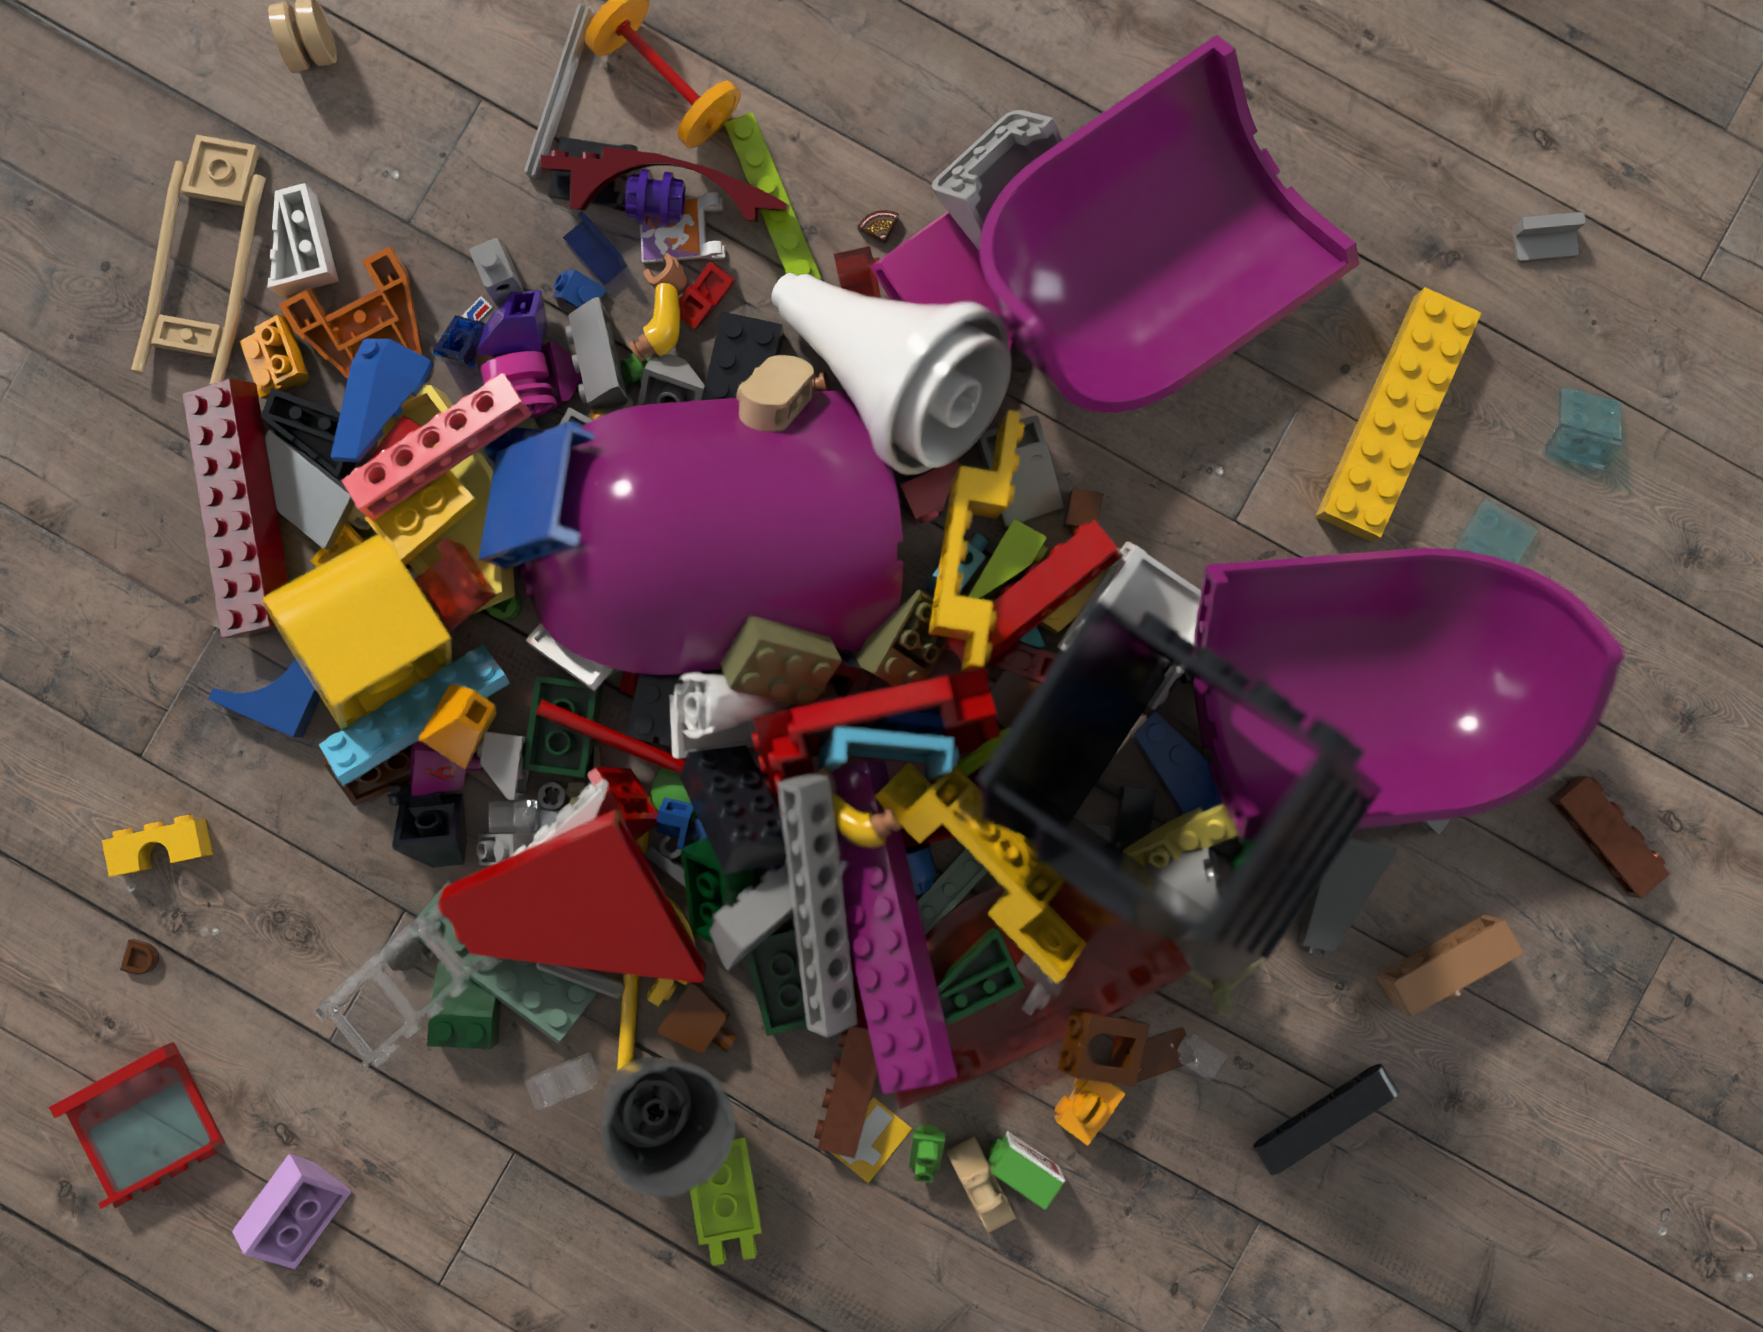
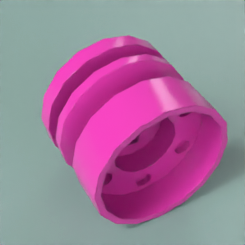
[480,351,557,419]

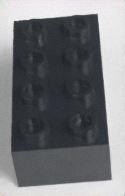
[680,745,786,874]

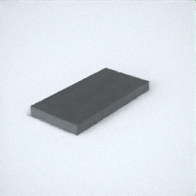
[265,430,355,550]

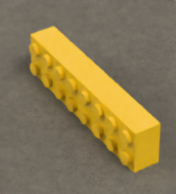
[1315,287,1481,542]

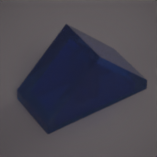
[433,315,485,369]

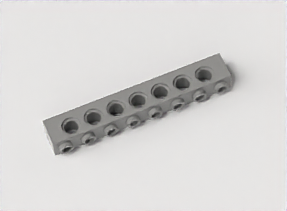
[778,773,857,1037]

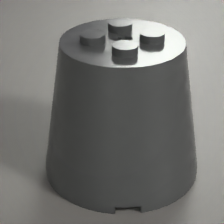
[601,1057,735,1197]

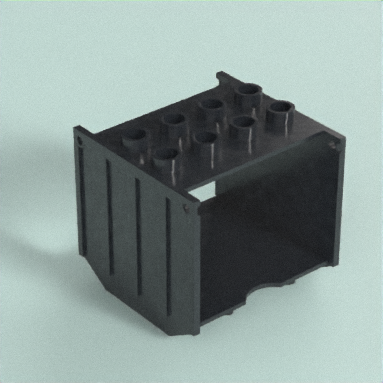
[977,598,1383,981]

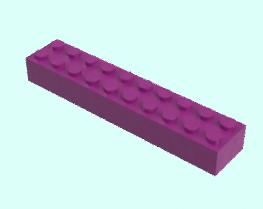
[831,761,957,1094]

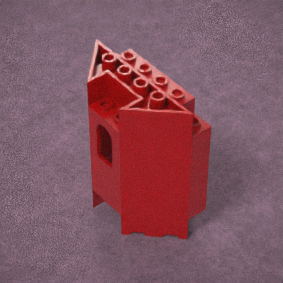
[752,668,1000,848]

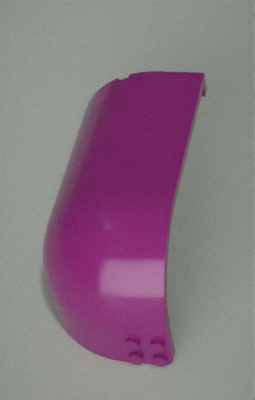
[979,35,1360,413]
[518,390,903,674]
[1193,548,1624,841]

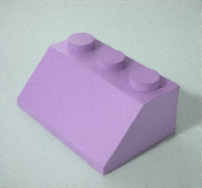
[232,1154,351,1269]

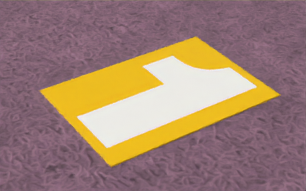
[830,1097,912,1183]

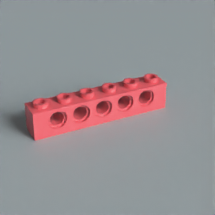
[342,373,532,521]

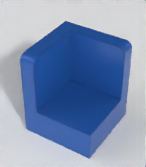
[656,797,694,850]

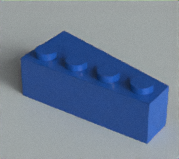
[1129,711,1223,816]

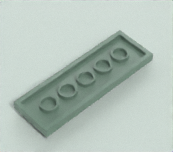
[407,880,598,1044]

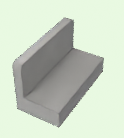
[1512,212,1586,262]

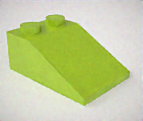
[968,518,1048,600]

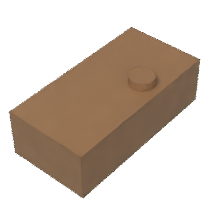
[1376,914,1524,1016]

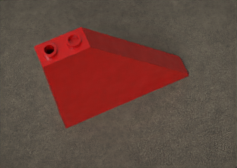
[438,809,706,983]

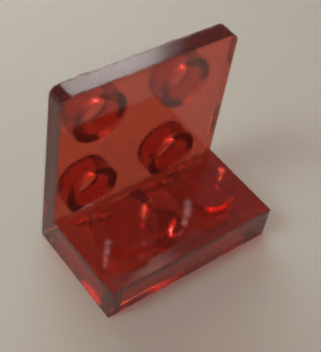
[414,538,497,632]

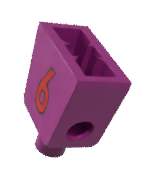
[410,740,484,796]

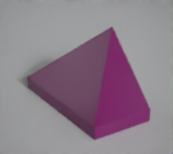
[536,341,582,408]

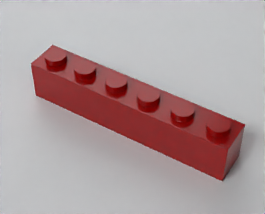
[946,520,1124,669]

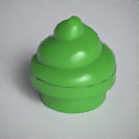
[621,353,650,384]

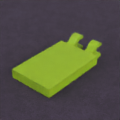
[690,1136,762,1266]

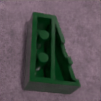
[936,928,1025,1026]

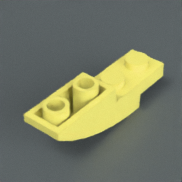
[1123,804,1239,868]

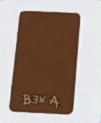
[1136,1027,1195,1082]

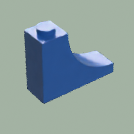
[208,658,321,738]

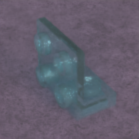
[1545,387,1622,470]
[1453,498,1537,564]

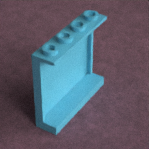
[817,727,958,782]

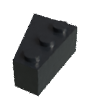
[261,388,356,480]

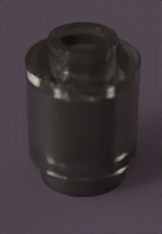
[385,934,434,971]

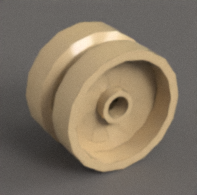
[268,0,337,73]

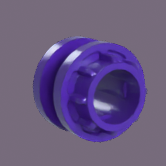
[625,169,686,228]

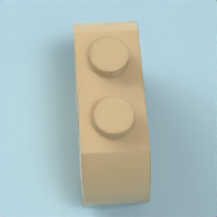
[737,355,814,432]

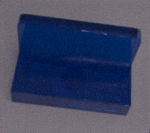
[563,211,627,286]

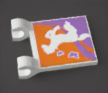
[640,192,726,264]

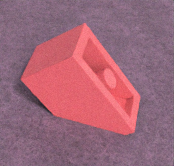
[900,459,959,524]

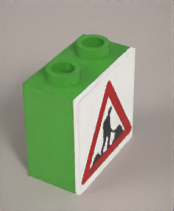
[987,1131,1065,1210]

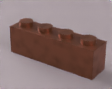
[1548,776,1670,898]
[814,1027,877,1159]

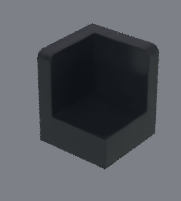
[828,647,862,698]

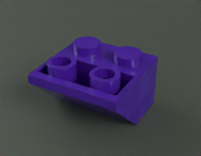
[477,290,548,357]

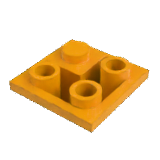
[418,683,497,769]

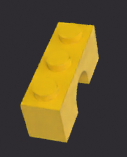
[102,814,213,877]

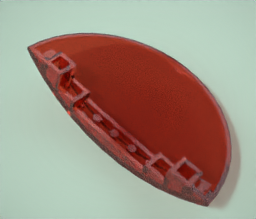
[894,880,1192,1109]

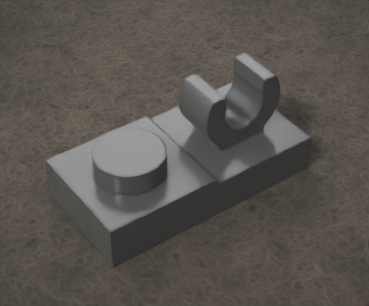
[645,835,686,887]

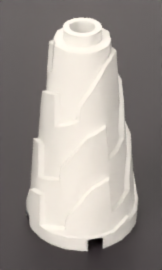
[673,672,791,738]

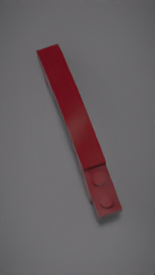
[540,146,790,222]

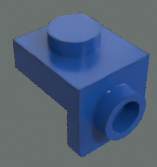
[553,270,607,309]

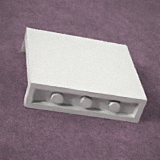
[1057,541,1201,710]

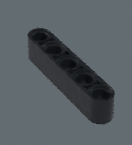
[1253,1063,1400,1175]

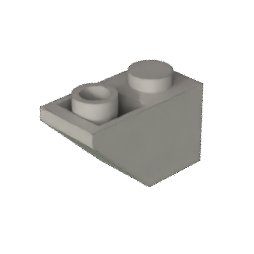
[476,832,537,865]

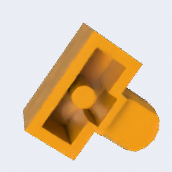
[1054,1078,1125,1146]

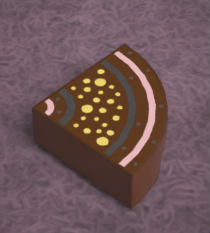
[857,210,899,243]

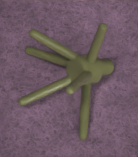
[1176,959,1263,1014]

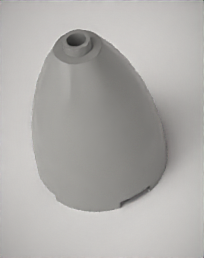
[1102,846,1226,941]

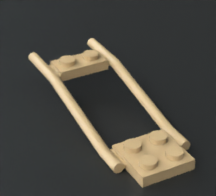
[131,135,266,385]

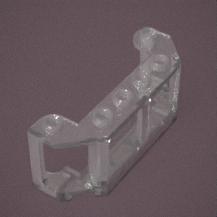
[314,903,503,1072]

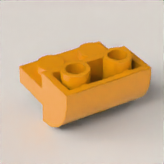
[239,315,309,399]

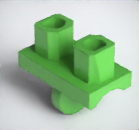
[909,1124,945,1183]

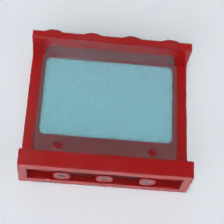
[49,1042,225,1209]

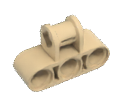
[946,1136,1017,1233]

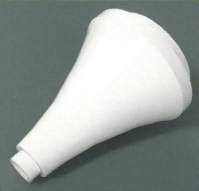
[771,273,1011,475]

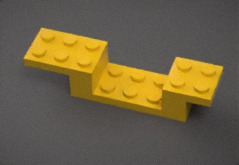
[928,410,1024,672]
[875,762,1086,983]

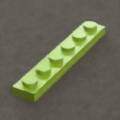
[724,112,822,280]

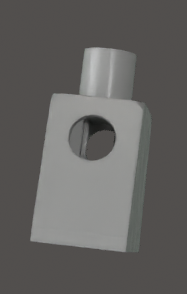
[469,237,524,307]

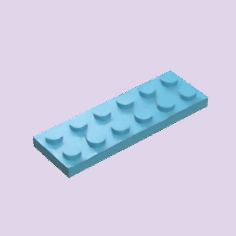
[319,645,510,786]

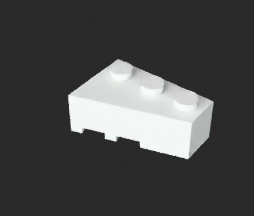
[267,183,339,297]

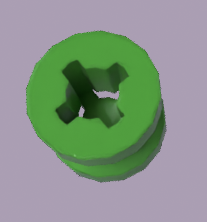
[487,593,522,621]

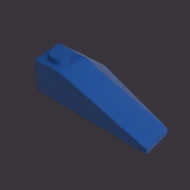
[330,339,434,462]

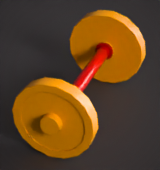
[584,0,741,148]

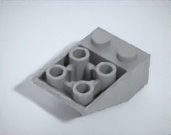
[977,415,1064,528]

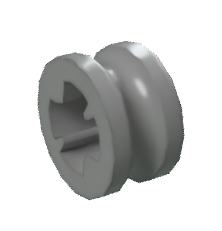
[538,782,568,810]

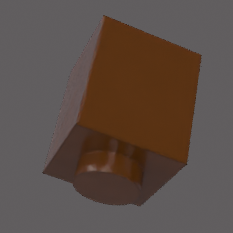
[1063,487,1104,535]

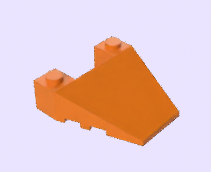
[278,245,424,379]

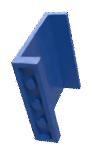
[478,422,595,569]

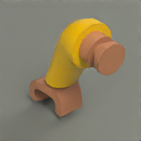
[629,253,688,362]
[818,768,901,847]

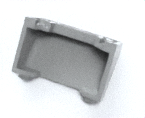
[932,110,1063,251]

